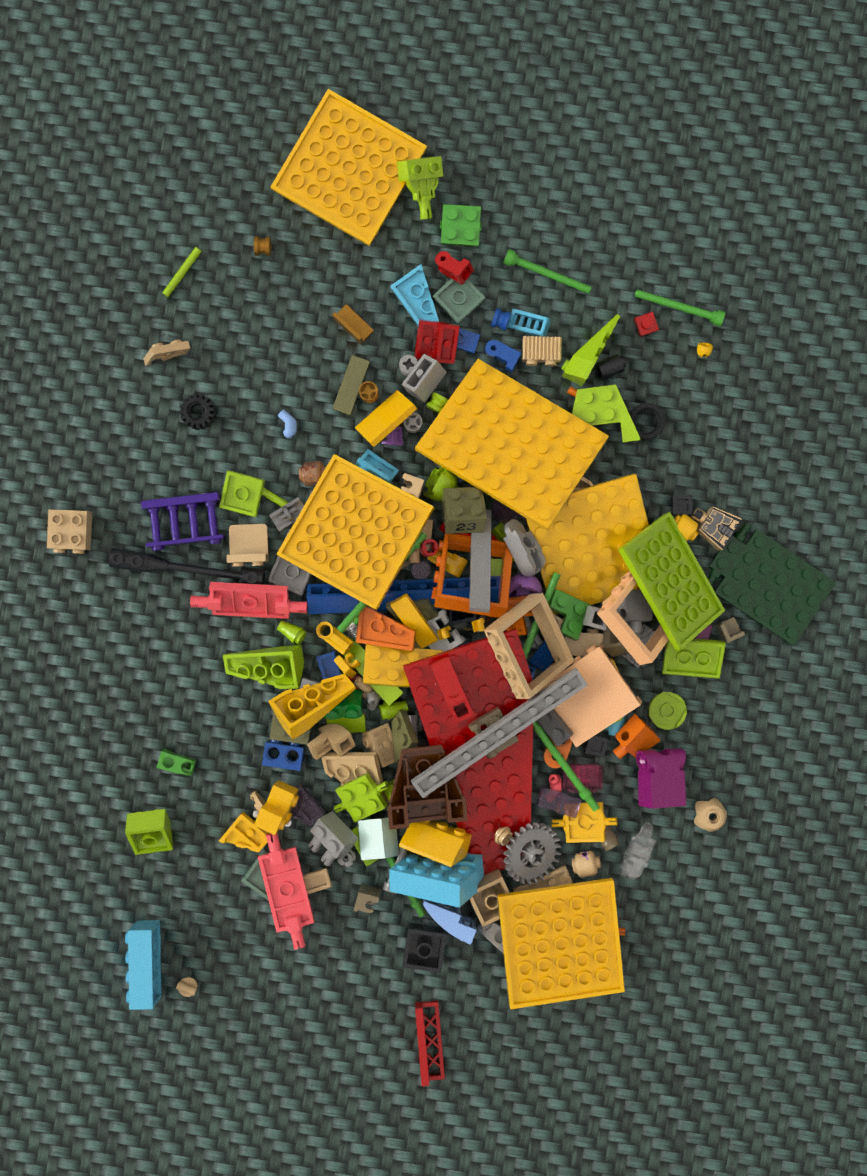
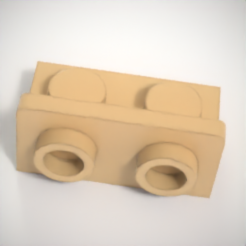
[362,723,394,768]

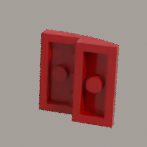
[414,319,460,364]

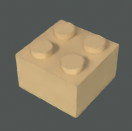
[470,869,510,927]

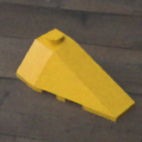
[268,674,356,740]

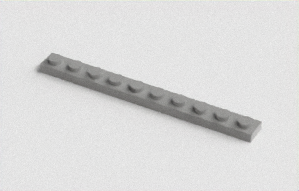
[411,667,588,798]

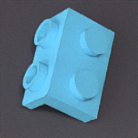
[355,449,399,483]

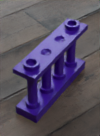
[141,492,226,551]

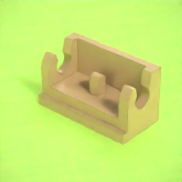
[401,473,424,498]

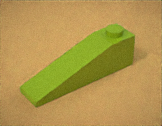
[561,314,620,387]
[223,645,304,689]

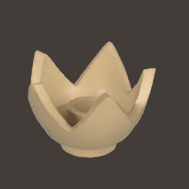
[694,798,727,832]

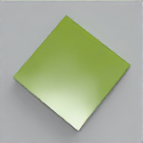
[219,470,265,517]

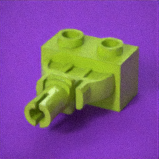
[397,156,443,219]

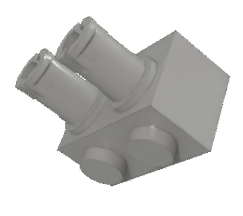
[308,811,358,866]

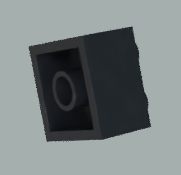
[402,923,447,973]

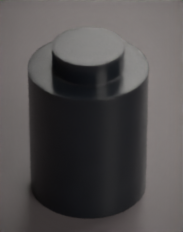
[595,354,626,381]

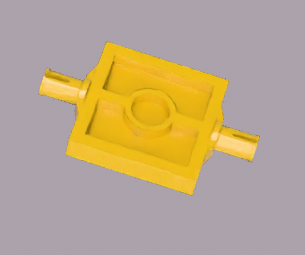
[552,802,618,843]

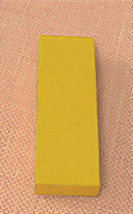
[390,593,438,649]

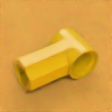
[427,551,468,578]
[316,622,354,655]

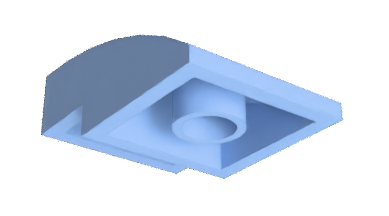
[423,899,477,945]

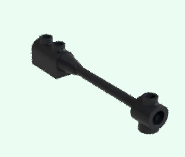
[109,548,265,585]

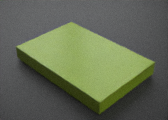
[662,639,726,679]

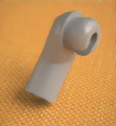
[366,691,381,711]

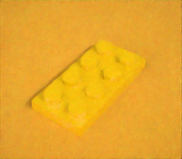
[363,644,443,687]

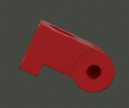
[435,251,474,285]

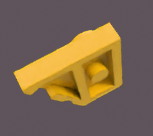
[219,812,269,852]

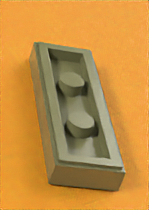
[332,355,370,416]

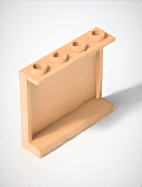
[538,644,642,747]

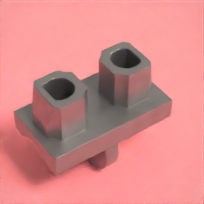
[269,497,304,532]

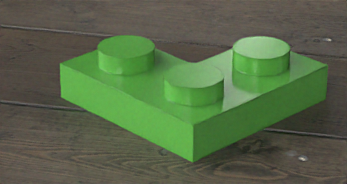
[549,589,590,641]

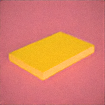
[355,390,417,447]

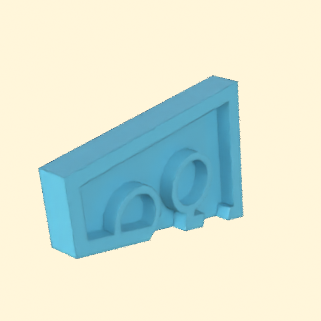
[390,264,439,326]

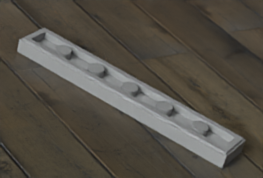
[469,510,491,613]

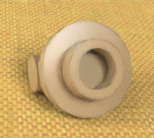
[176,977,198,997]

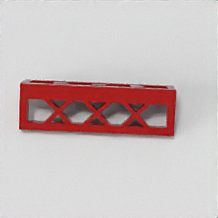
[415,1000,445,1086]

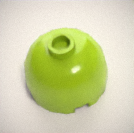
[423,466,459,501]

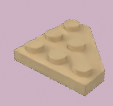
[321,752,388,803]

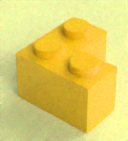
[254,780,299,835]

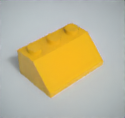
[399,820,472,867]

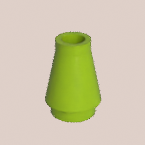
[277,620,307,645]
[379,700,408,720]

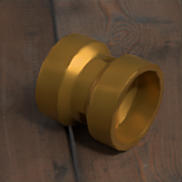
[359,381,379,403]

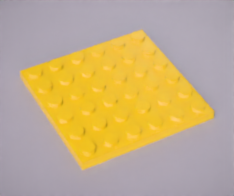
[270,89,427,247]
[276,454,434,610]
[526,473,649,615]
[497,878,625,1009]

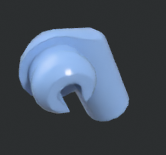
[278,409,297,438]

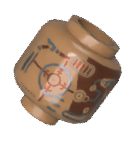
[299,461,326,486]

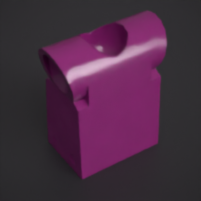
[636,748,686,809]

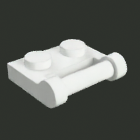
[427,609,466,652]

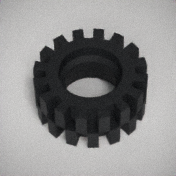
[179,394,216,430]

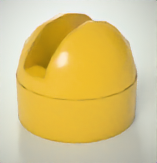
[697,342,713,358]

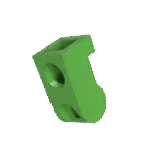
[156,749,196,776]

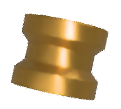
[254,236,272,256]

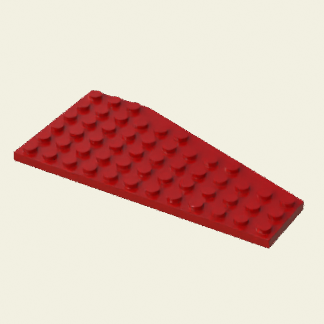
[403,628,533,875]

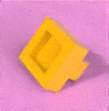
[334,653,360,678]

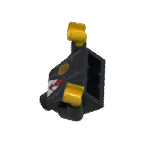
[437,610,495,640]

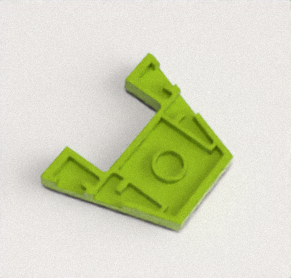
[572,384,640,443]

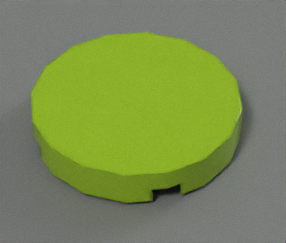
[648,692,687,730]

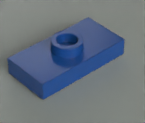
[457,328,480,354]
[529,641,554,672]
[316,651,342,680]

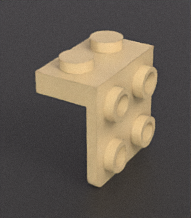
[227,524,269,567]

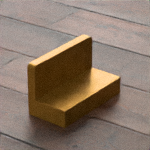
[332,304,374,345]

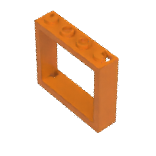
[431,534,512,618]

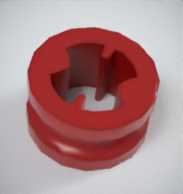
[419,539,439,557]

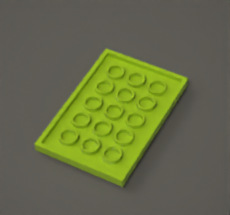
[618,512,725,651]

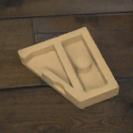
[143,340,190,366]

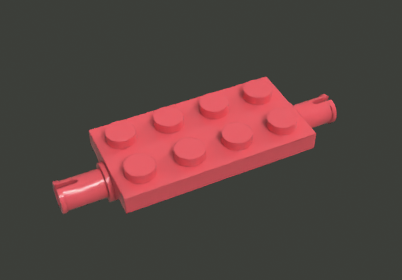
[190,582,308,619]
[258,832,315,950]

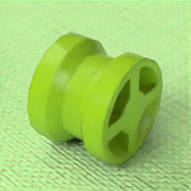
[426,392,448,414]

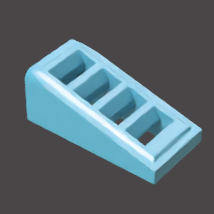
[507,309,551,337]

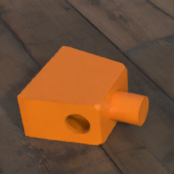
[613,714,661,759]

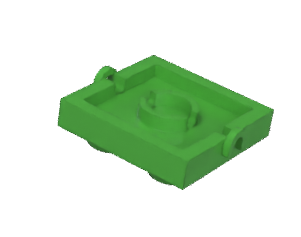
[440,204,482,247]

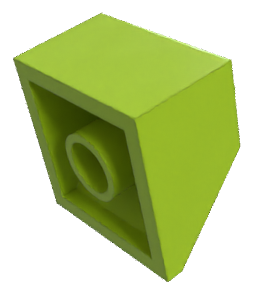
[125,809,173,855]

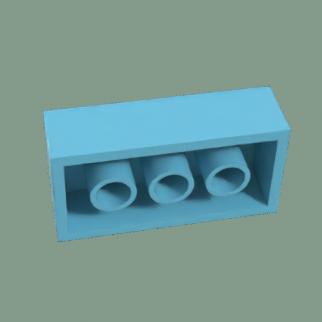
[389,854,477,908]
[125,920,162,1010]

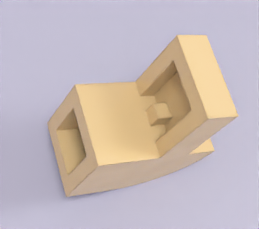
[307,724,356,760]

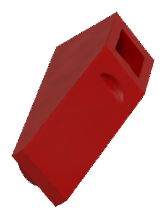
[430,656,474,723]

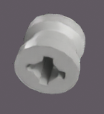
[399,355,418,376]
[403,412,423,433]

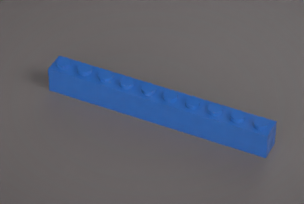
[307,576,500,614]

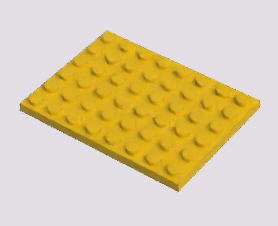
[415,359,609,530]

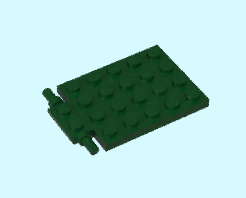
[707,522,837,646]

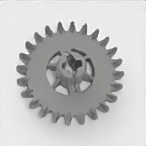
[504,822,561,885]

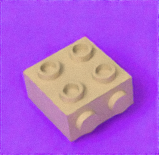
[47,510,92,554]

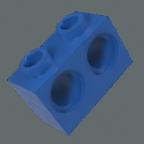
[262,739,305,771]

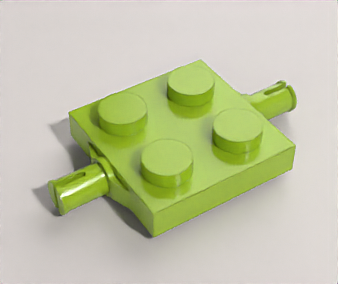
[334,773,390,822]

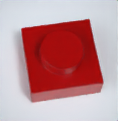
[634,312,659,337]

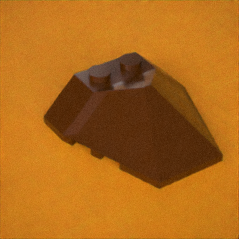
[387,745,468,830]

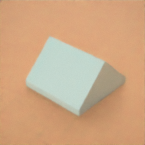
[357,817,399,860]

